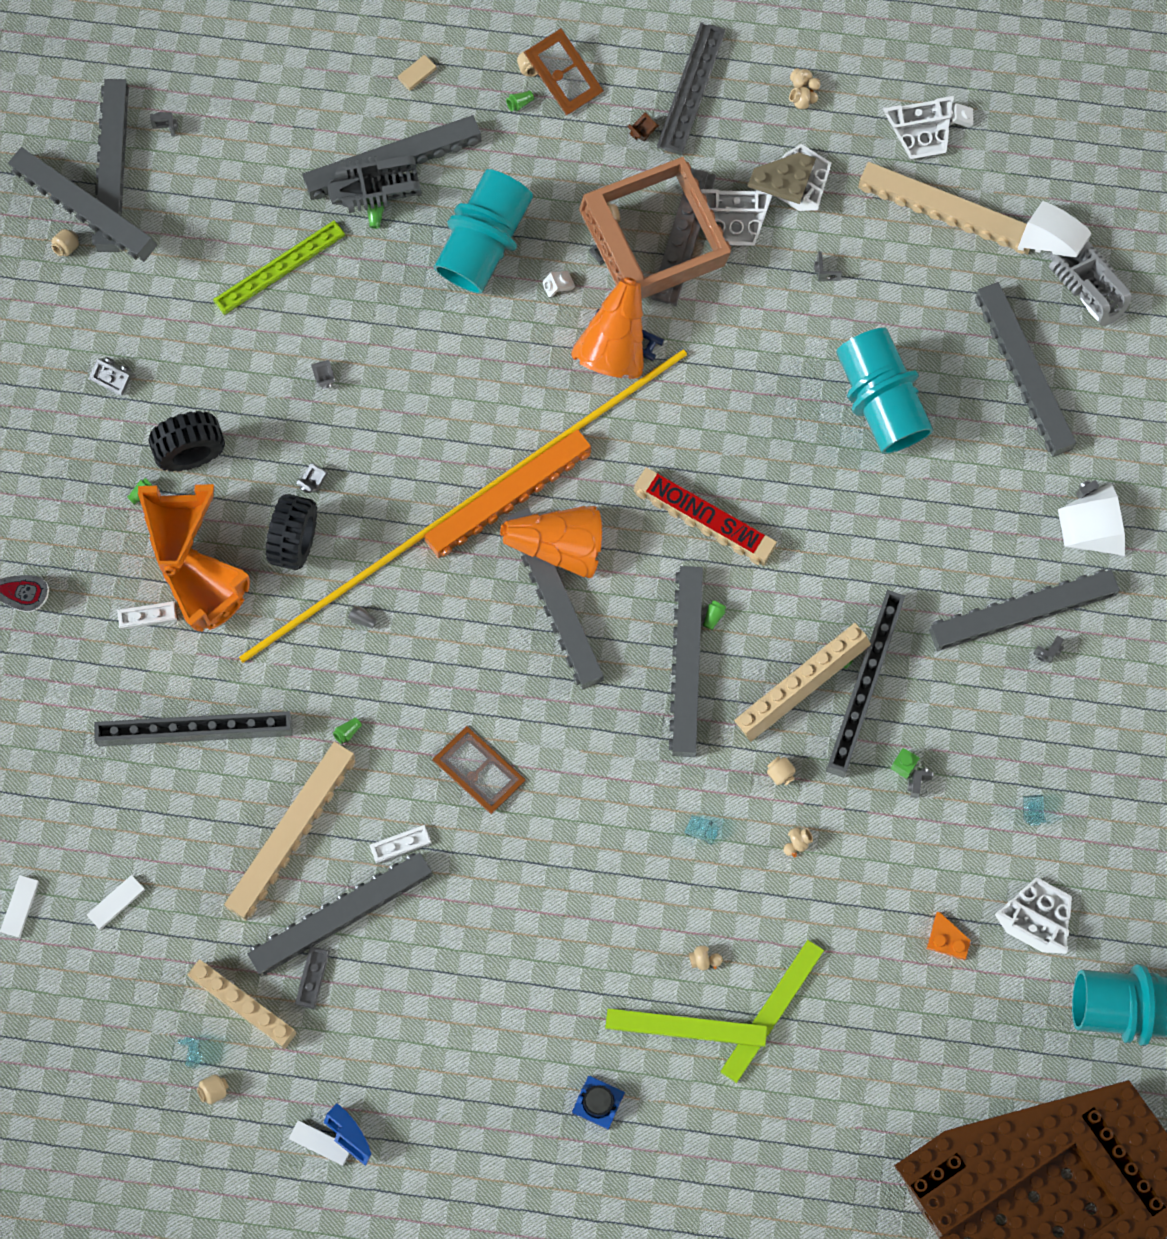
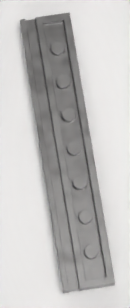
[657,22,726,156]
[651,168,716,306]

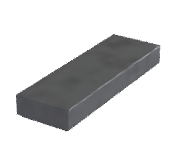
[295,946,330,1010]

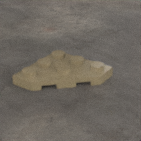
[748,152,816,204]

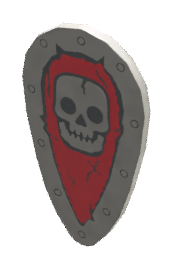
[0,575,49,612]

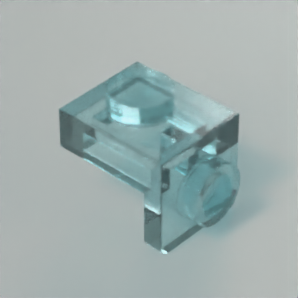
[1023,795,1046,826]
[684,815,719,845]
[178,1037,202,1069]

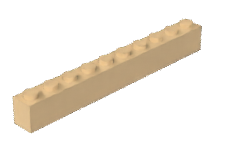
[858,162,1030,255]
[224,741,356,921]

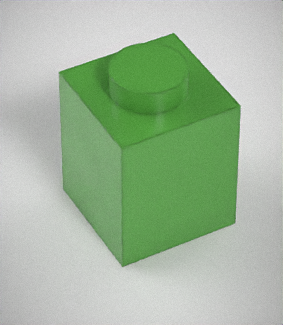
[890,748,920,779]

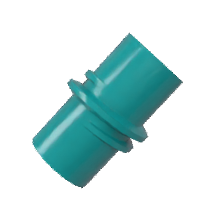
[433,169,534,294]
[836,327,934,454]
[1072,964,1167,1046]

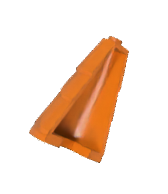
[571,277,644,379]
[138,484,214,575]
[500,506,602,578]
[162,549,250,632]

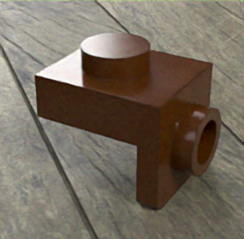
[627,112,659,141]

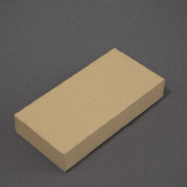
[398,55,437,91]

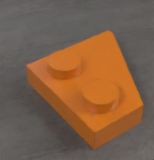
[926,912,971,960]

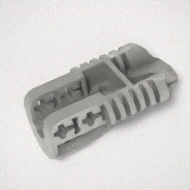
[1049,242,1132,326]

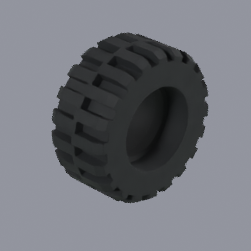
[148,411,225,472]
[266,494,317,570]

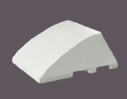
[883,96,954,160]
[771,144,831,211]
[701,189,772,246]
[1018,201,1091,257]
[1058,483,1125,556]
[995,877,1072,954]

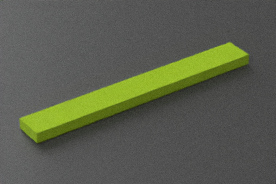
[213,220,345,315]
[720,939,824,1084]
[605,1008,767,1047]

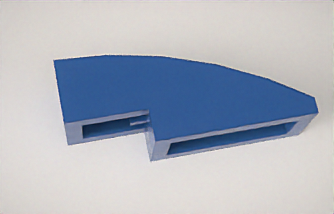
[323,1103,372,1166]

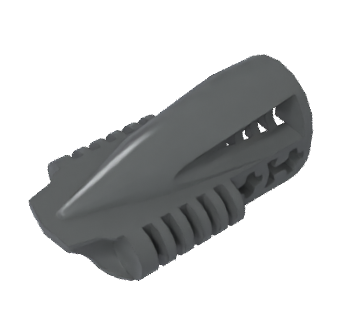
[328,155,422,213]

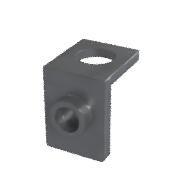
[814,251,842,282]

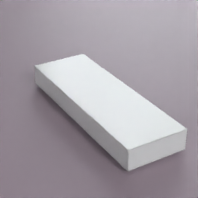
[117,601,178,630]
[370,825,432,864]
[0,875,39,938]
[87,875,145,930]
[289,1121,350,1166]

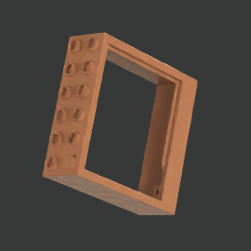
[579,157,731,299]

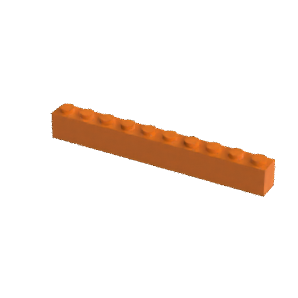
[424,429,591,558]

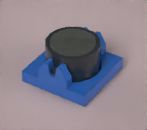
[572,1075,625,1130]

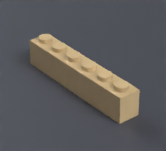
[187,959,297,1049]

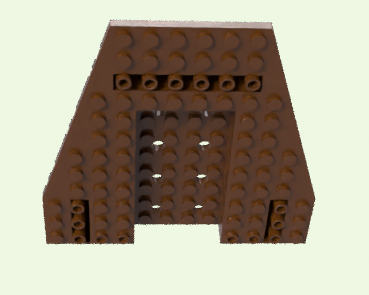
[894,1080,1167,1239]

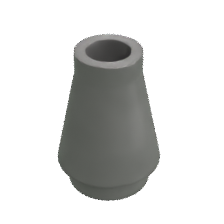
[348,605,377,629]

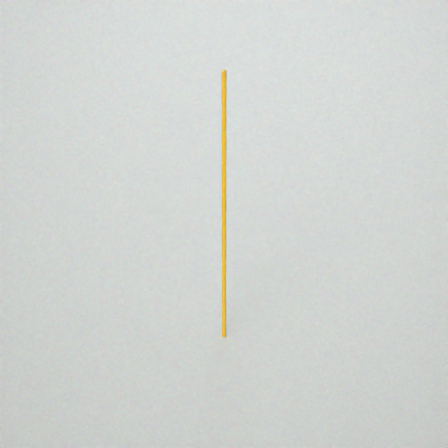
[239,349,687,663]

